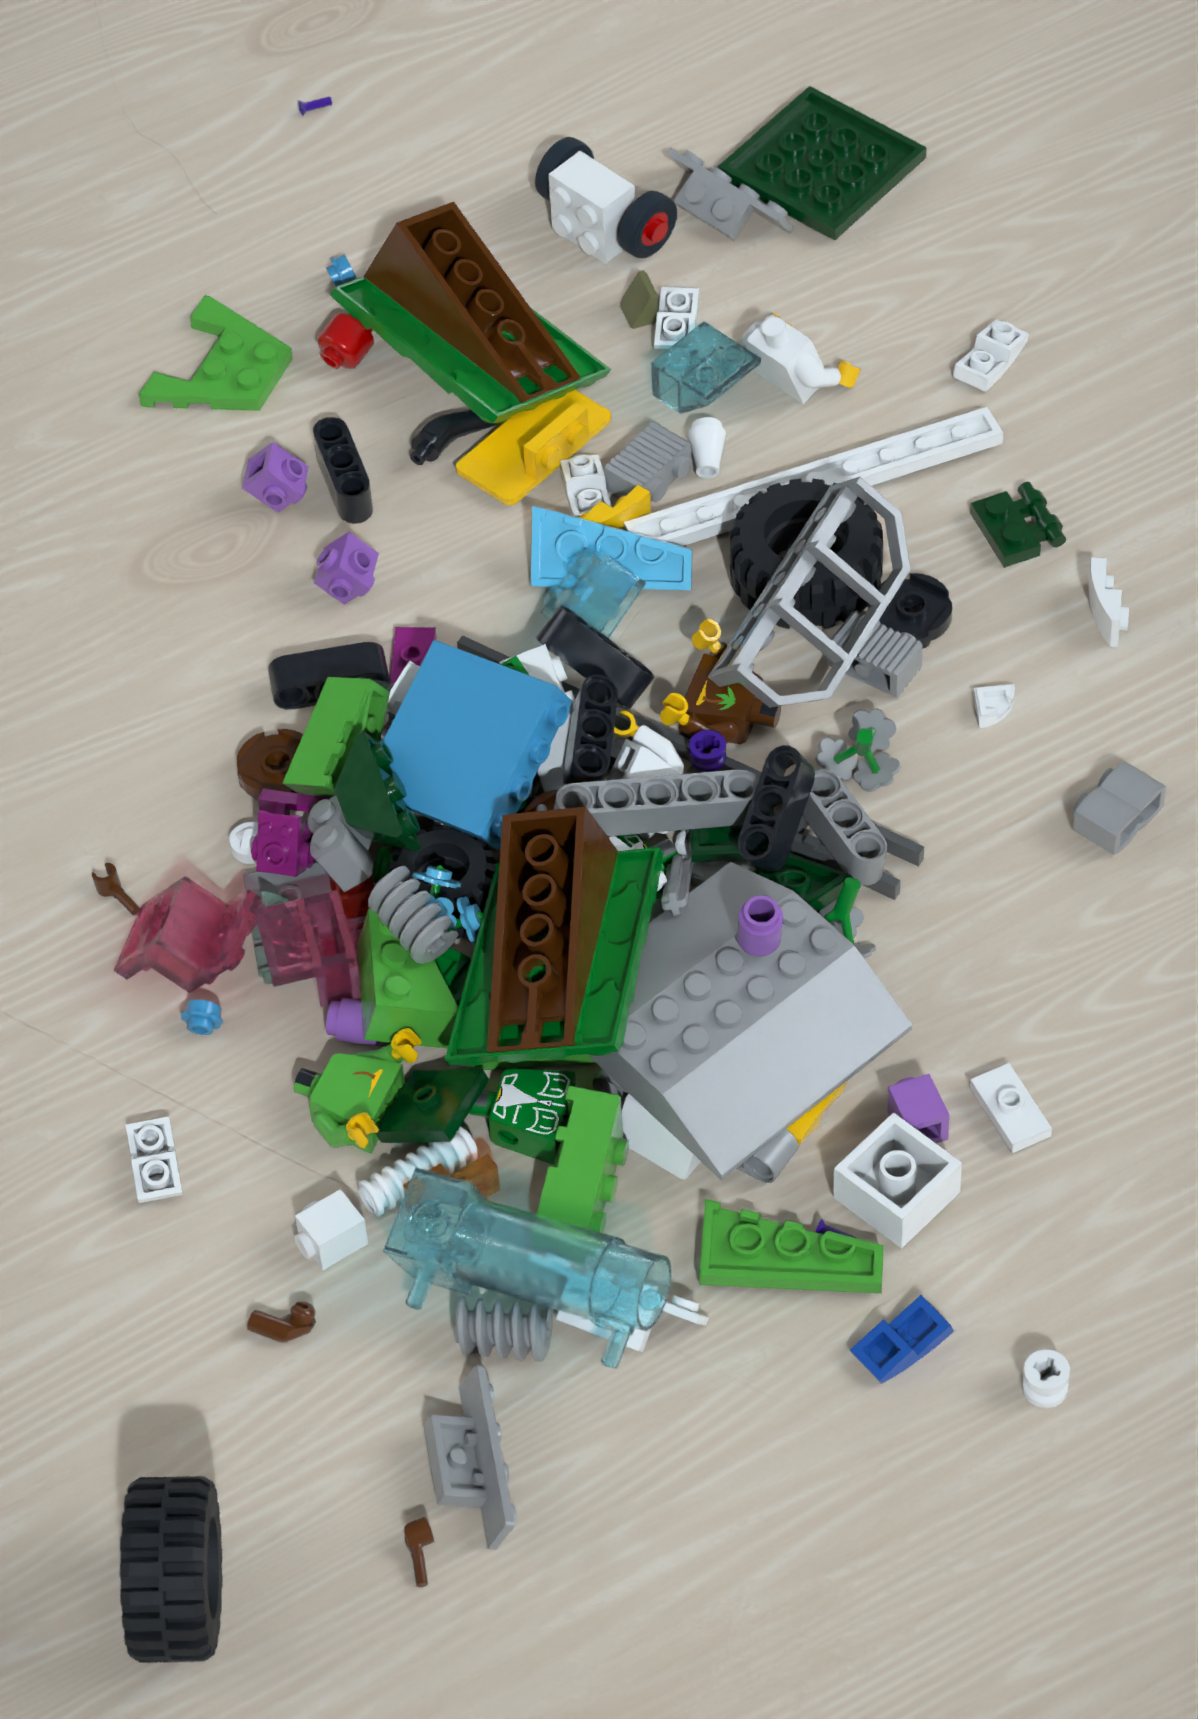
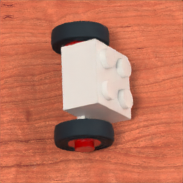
[535,137,677,264]

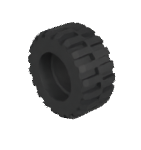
[730,478,883,629]
[120,1476,223,1663]

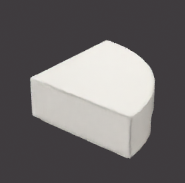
[973,684,1015,728]

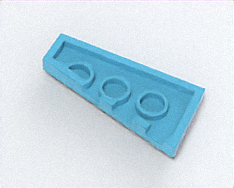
[531,505,693,590]

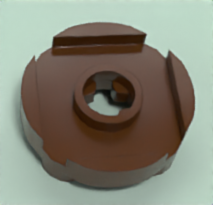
[237,729,303,800]

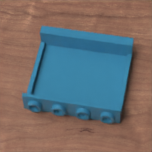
[383,640,572,850]

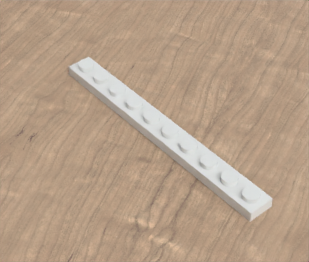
[624,407,1003,546]

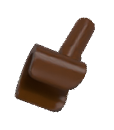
[92,863,140,915]
[404,1517,434,1587]

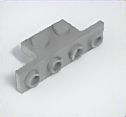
[667,148,794,240]
[424,1365,516,1549]

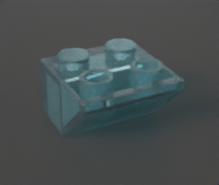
[651,321,761,414]
[540,547,646,638]

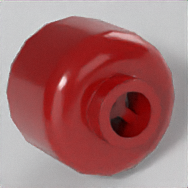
[317,313,374,369]

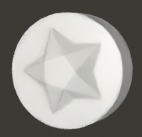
[229,822,258,864]

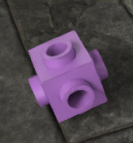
[242,442,309,512]
[314,532,379,605]

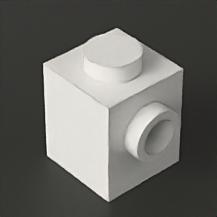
[294,1189,368,1270]

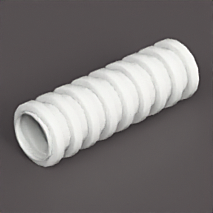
[358,1126,478,1217]

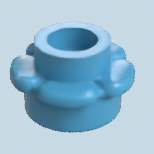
[326,254,357,287]
[180,1000,223,1035]

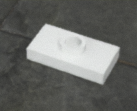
[970,1063,1052,1153]

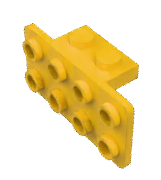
[456,390,612,506]

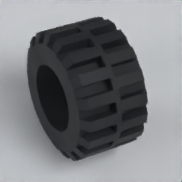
[389,825,496,939]

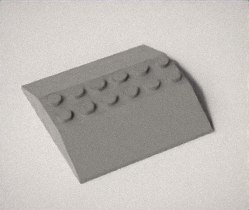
[587,862,912,1180]

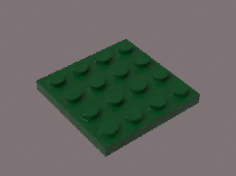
[718,86,926,240]

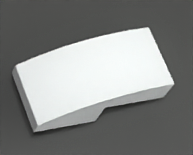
[654,287,700,350]
[953,319,1029,392]
[560,454,612,518]
[1089,557,1129,647]
[126,1116,183,1203]

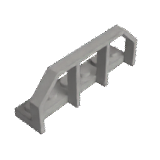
[708,477,911,708]

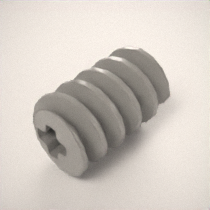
[368,866,459,964]
[455,1296,553,1361]

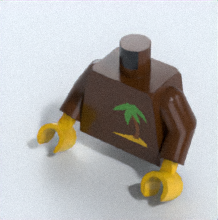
[660,619,781,744]

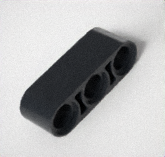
[313,417,373,524]
[536,605,655,709]
[268,642,390,710]
[563,675,618,785]
[737,745,815,874]

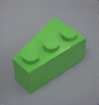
[282,677,390,798]
[357,909,458,1049]
[535,1085,629,1255]

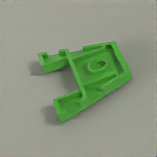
[139,295,293,411]

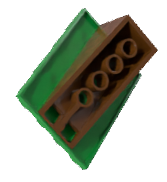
[330,201,611,424]
[445,806,664,1066]

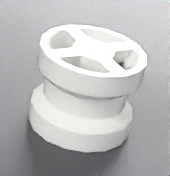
[1022,1349,1070,1408]

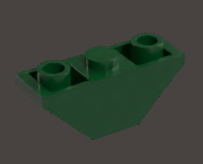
[334,731,422,852]

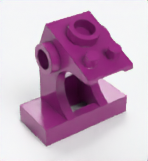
[251,789,330,877]

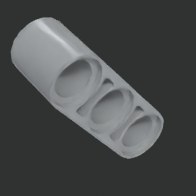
[803,769,887,886]

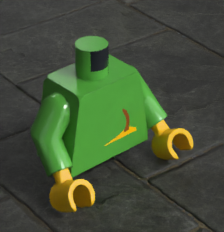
[294,1028,422,1154]

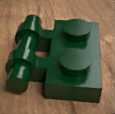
[970,482,1066,568]

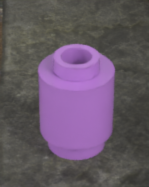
[737,895,783,956]
[326,998,381,1046]

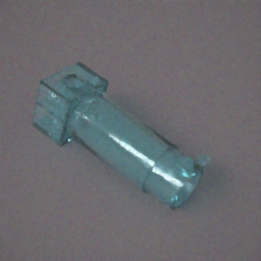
[383,1167,672,1369]

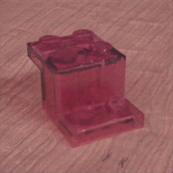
[113,876,262,993]
[254,890,366,1007]

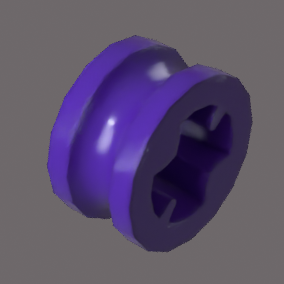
[689,730,727,772]

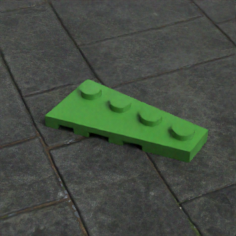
[699,1199,884,1294]

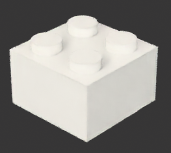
[834,1113,962,1249]

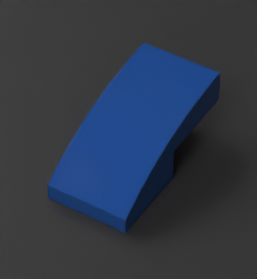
[850,1295,954,1384]

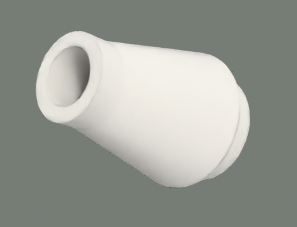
[687,417,726,478]

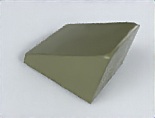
[620,270,658,329]

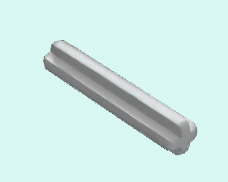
[661,854,692,916]

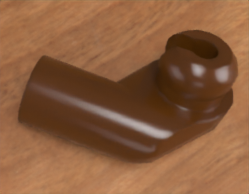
[247,1301,316,1343]

